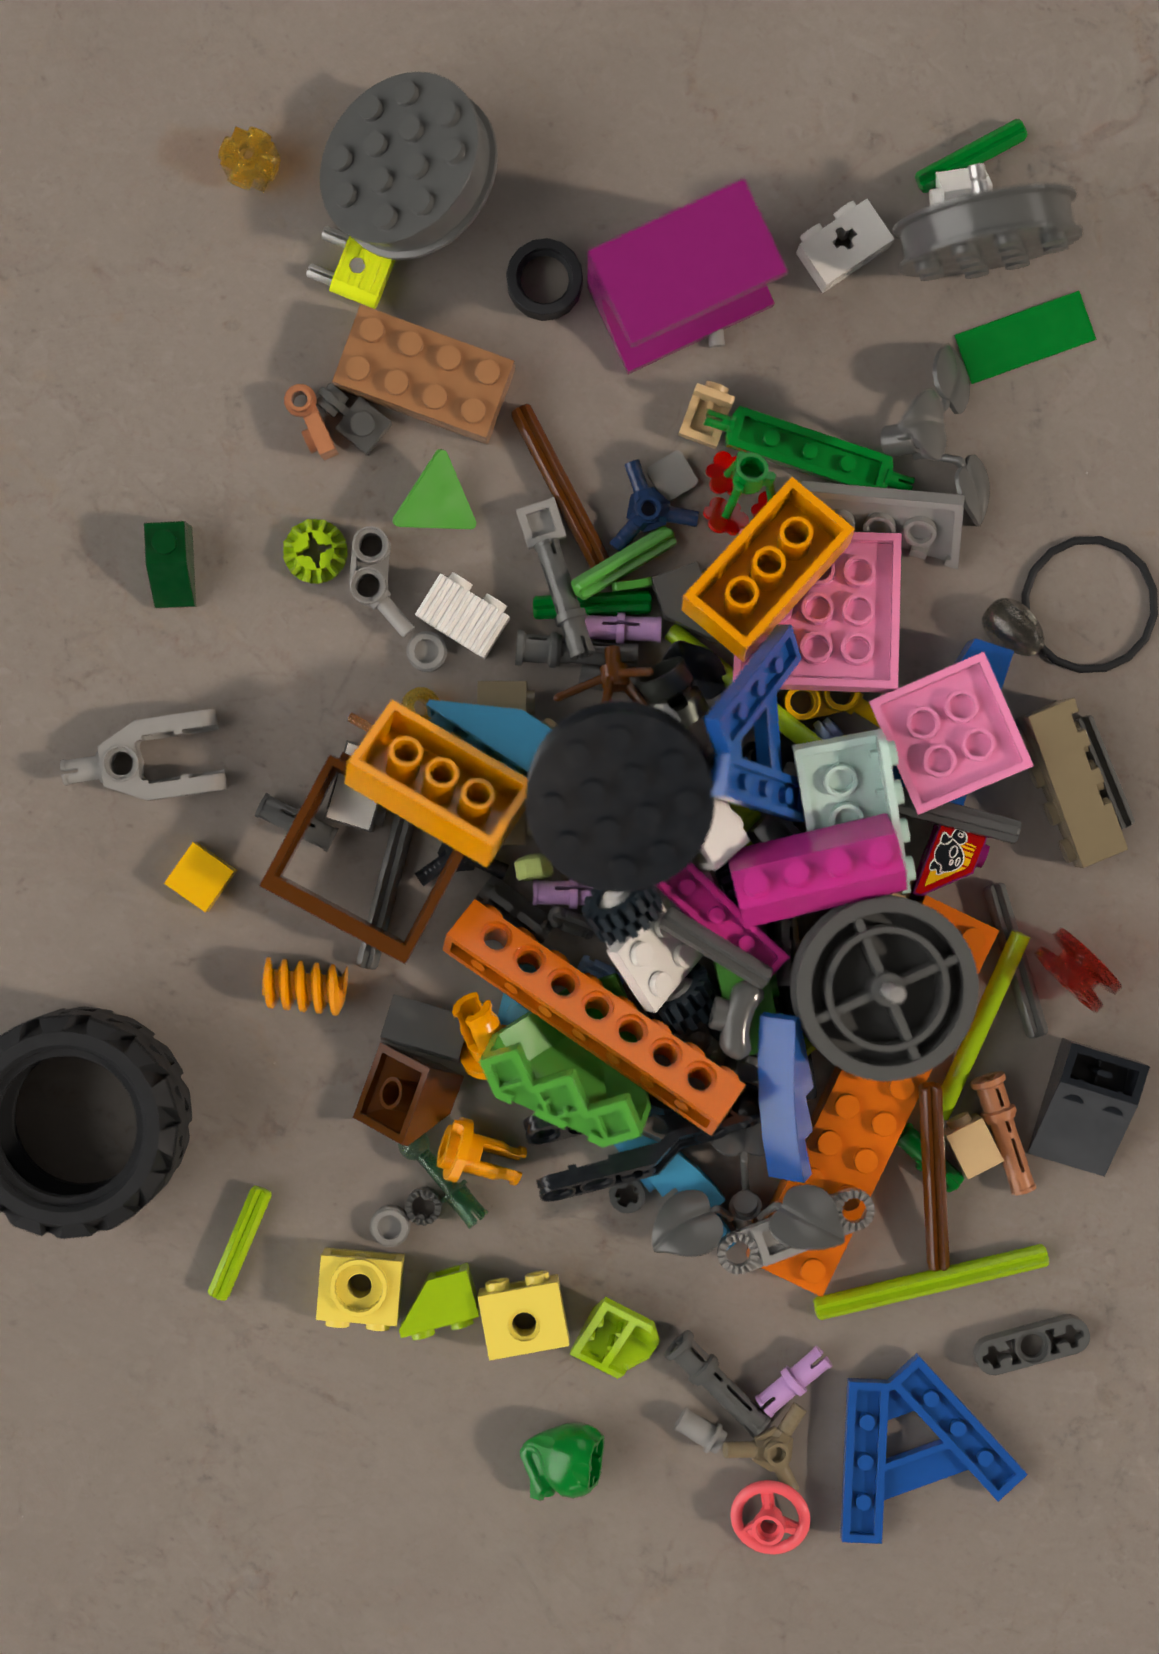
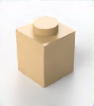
[944,1112,1004,1180]

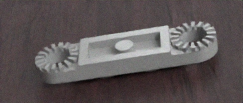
[717,1187,875,1275]

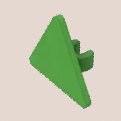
[392,449,477,529]

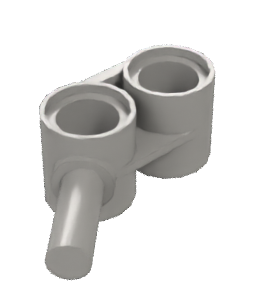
[349,526,415,638]

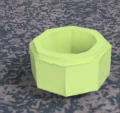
[514,853,554,882]

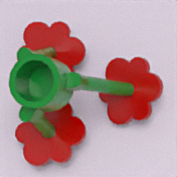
[703,451,776,536]

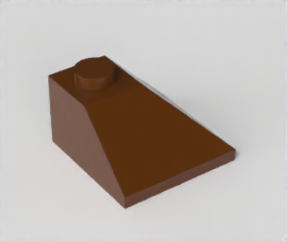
[353,1042,464,1146]

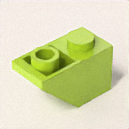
[399,1262,480,1341]

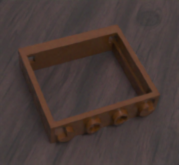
[259,752,465,964]

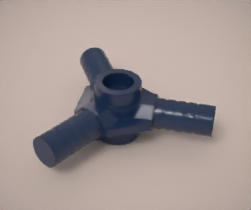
[609,459,699,552]

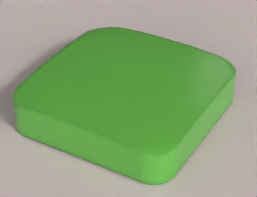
[611,577,653,592]

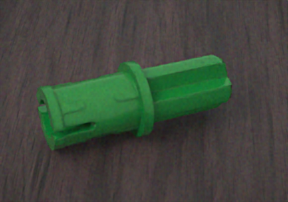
[896,1123,964,1193]

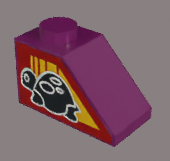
[911,824,990,897]

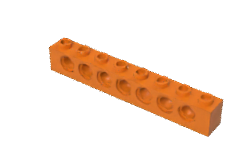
[443,899,746,1136]

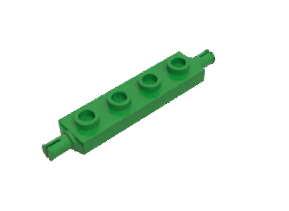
[703,406,915,490]

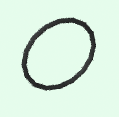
[1021,536,1158,673]

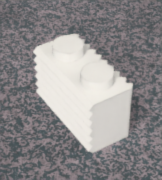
[415,572,510,659]

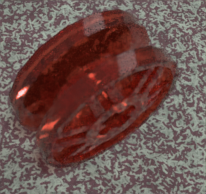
[1034,927,1122,1014]

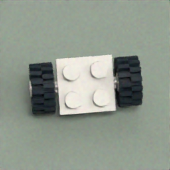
[582,886,721,1036]

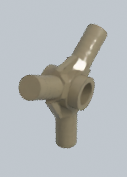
[723,1402,807,1491]

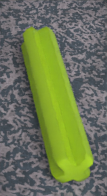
[208,1185,272,1301]

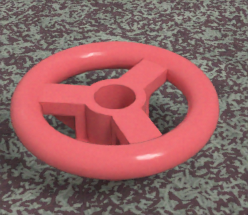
[730,1480,811,1555]

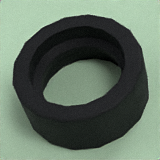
[506,238,583,321]

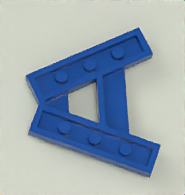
[704,624,805,822]
[840,1353,1028,1544]

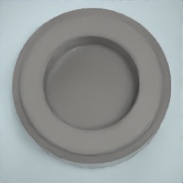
[406,631,448,672]
[370,1205,411,1247]

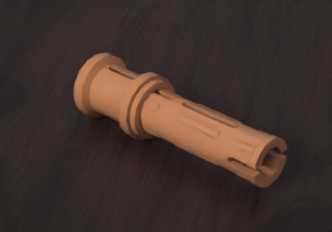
[970,1071,1037,1196]

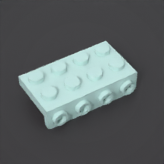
[792,728,916,894]

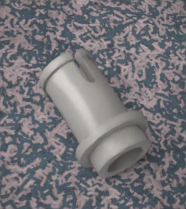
[673,1407,728,1454]

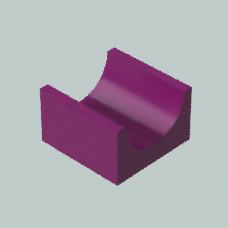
[587,178,788,374]

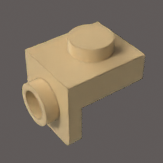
[678,381,735,449]

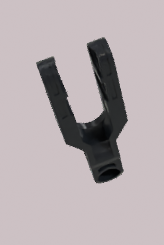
[523,1083,761,1202]

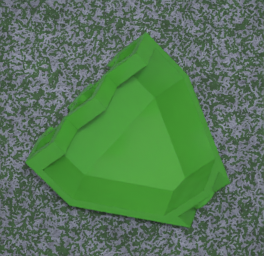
[479,973,651,1147]

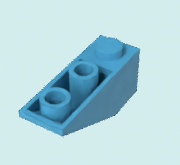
[426,699,552,778]

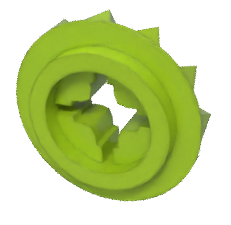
[283,519,348,584]

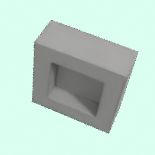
[516,497,567,550]

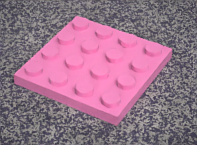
[733,529,902,693]

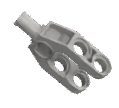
[60,709,228,801]

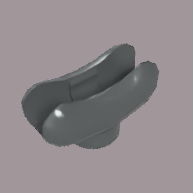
[708,980,764,1060]

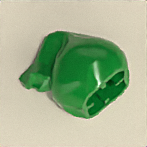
[520,1423,605,1501]

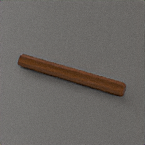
[511,404,618,588]
[918,1081,950,1271]

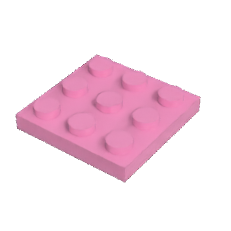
[869,652,1034,815]

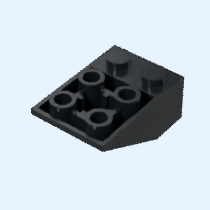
[1027,1038,1150,1177]

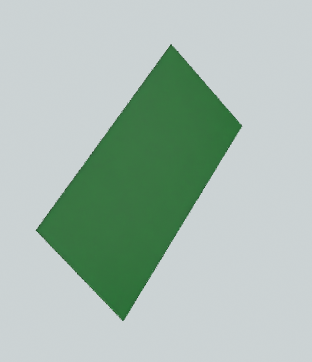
[954,291,1097,384]

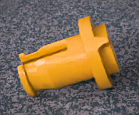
[452,992,507,1080]
[437,1117,527,1186]

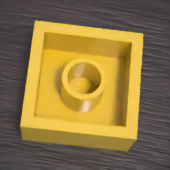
[164,842,238,912]

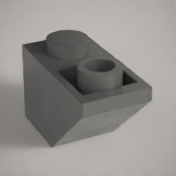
[652,561,719,643]

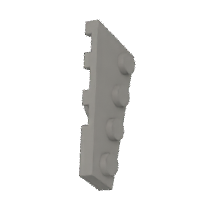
[801,481,965,569]

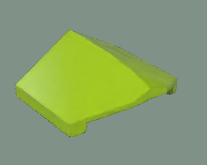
[570,1296,660,1379]

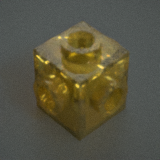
[218,126,281,192]

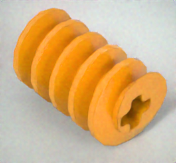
[262,957,348,1016]

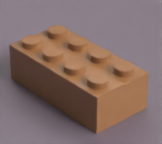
[332,304,515,445]

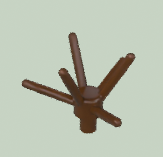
[553,645,653,705]

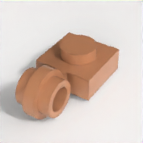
[284,384,339,461]

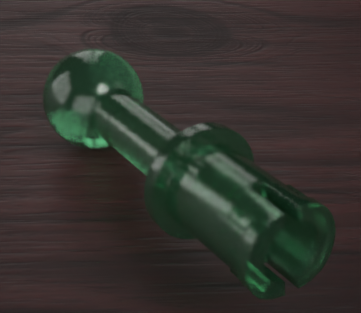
[398,1133,489,1229]

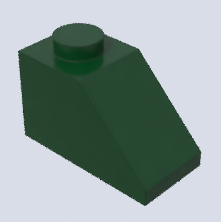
[144,521,196,609]

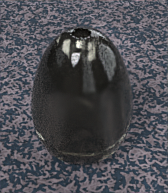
[982,598,1045,657]

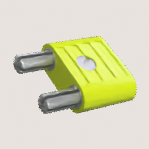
[306,226,396,309]

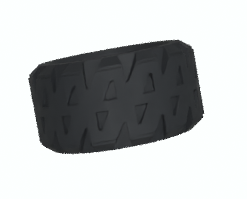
[0,1007,192,1239]

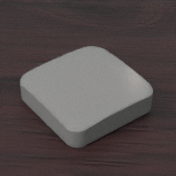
[647,450,698,501]

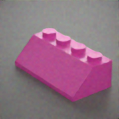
[728,813,907,928]

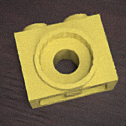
[316,1248,405,1331]
[478,1270,570,1361]

